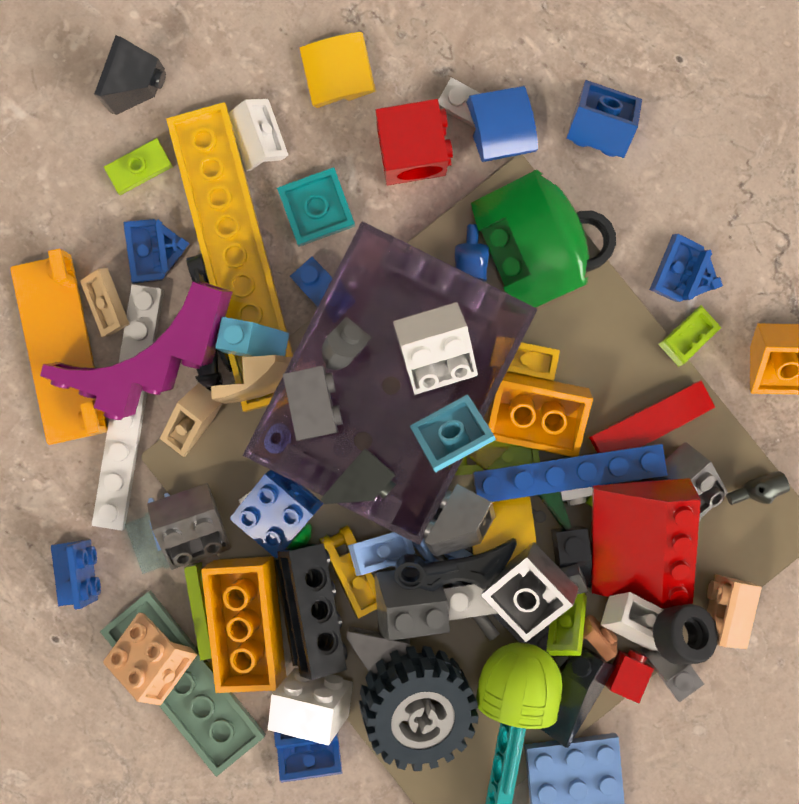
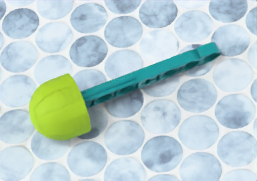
[476,643,562,804]

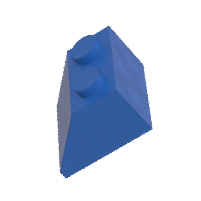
[566,80,642,158]

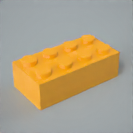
[201,556,287,693]

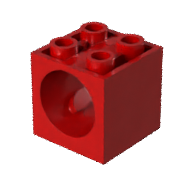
[375,99,453,186]

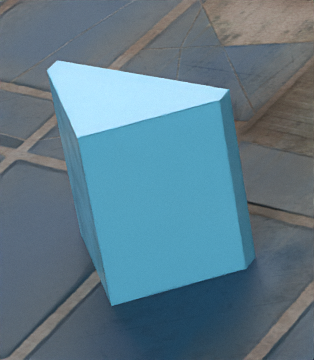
[410,394,496,472]

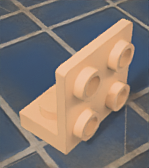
[103,613,198,706]

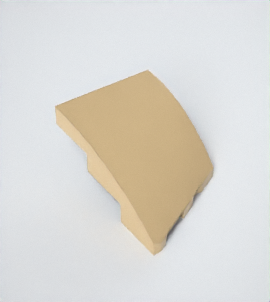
[211,355,313,404]

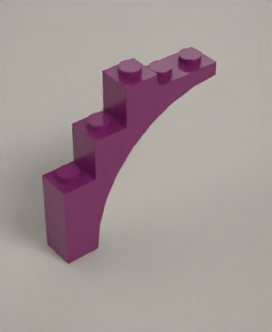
[40,282,233,420]

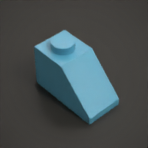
[216,317,289,357]

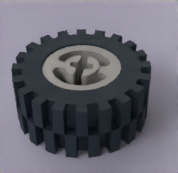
[359,646,479,771]

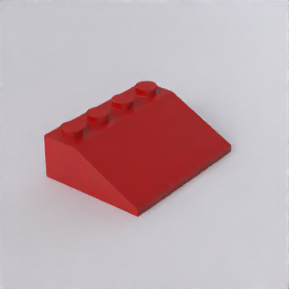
[591,478,701,608]

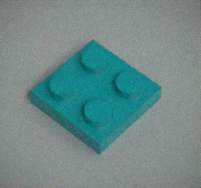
[277,167,355,247]

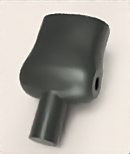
[726,471,790,505]

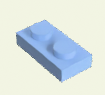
[348,528,416,576]

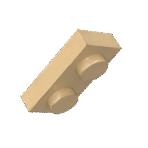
[80,268,130,337]

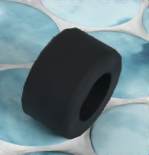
[653,604,718,665]

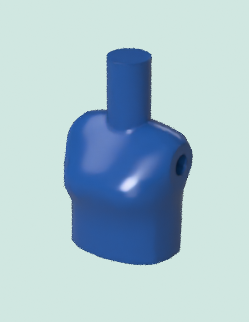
[455,224,489,282]

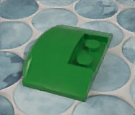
[471,170,589,315]

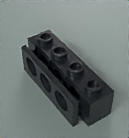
[274,543,348,680]

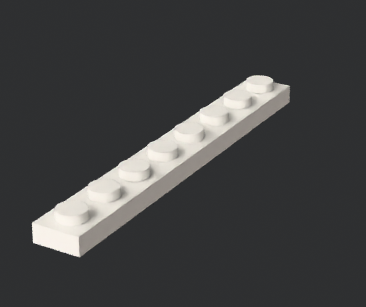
[92,284,164,531]

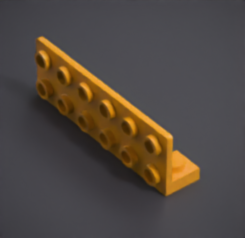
[10,248,108,445]

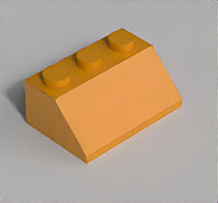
[750,323,799,395]
[487,370,593,457]

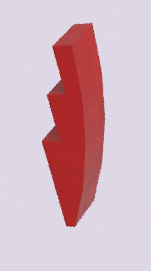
[589,380,715,453]

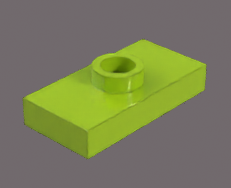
[104,138,173,196]
[658,305,721,367]

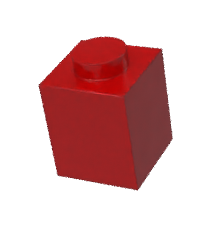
[605,649,654,704]

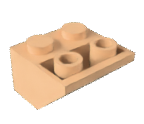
[707,574,762,649]

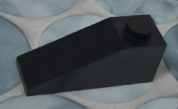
[541,647,616,748]

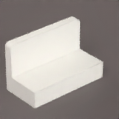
[229,99,288,171]

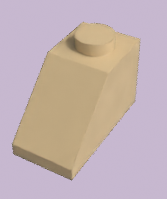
[160,383,222,457]

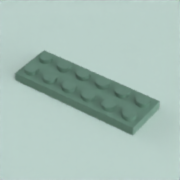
[100,590,266,777]

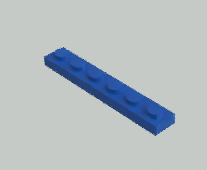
[473,444,668,502]

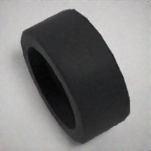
[576,210,616,272]

